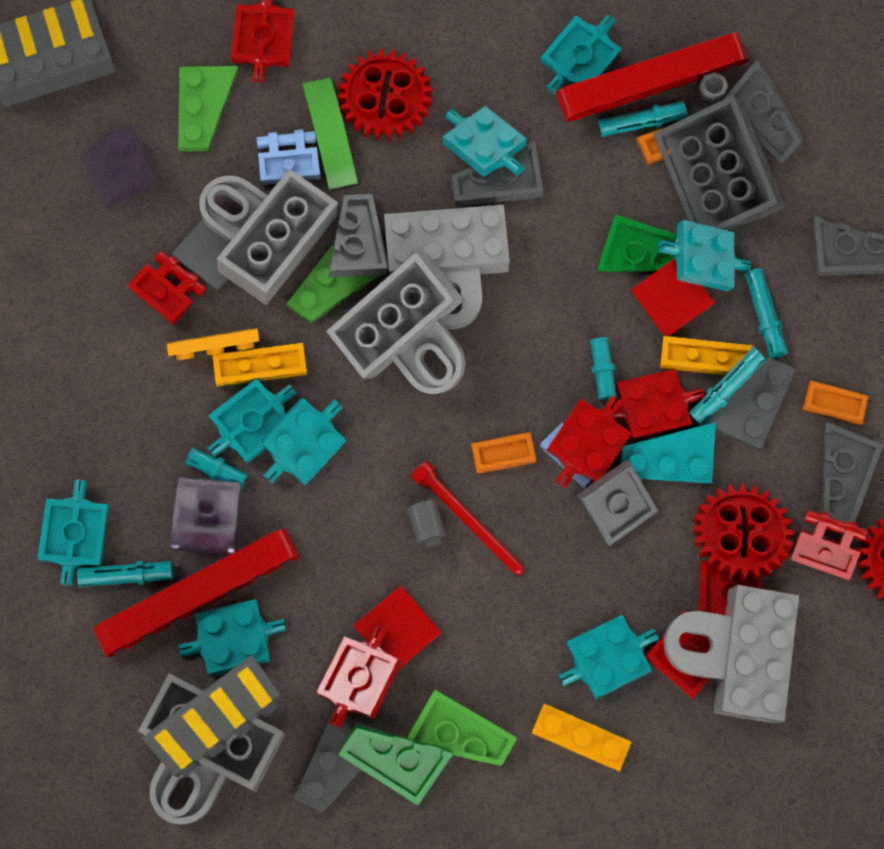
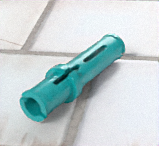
[597,101,687,137]
[745,268,788,359]
[689,346,767,425]
[77,560,174,588]

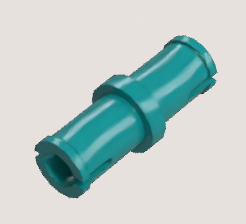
[590,337,617,401]
[185,447,249,492]

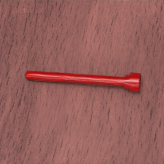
[410,460,524,575]

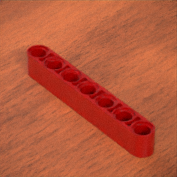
[555,32,749,122]
[93,528,300,658]

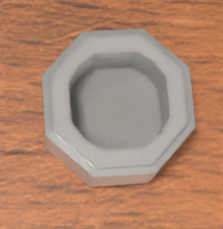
[698,72,728,104]

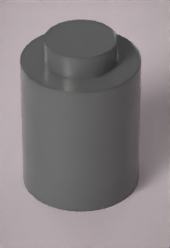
[406,500,447,549]

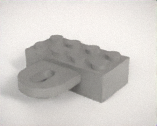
[199,169,338,305]
[384,205,510,329]
[326,252,465,394]
[664,585,799,724]
[138,674,285,825]

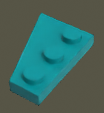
[620,422,716,483]

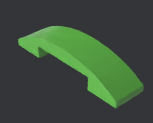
[302,77,358,191]

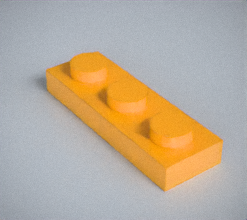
[167,328,260,360]
[660,336,753,378]
[212,343,307,387]
[531,704,632,772]

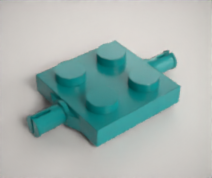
[540,15,622,95]
[443,106,526,177]
[658,220,751,291]
[207,379,297,464]
[260,398,347,485]
[37,480,110,586]
[179,599,286,677]
[558,615,659,700]

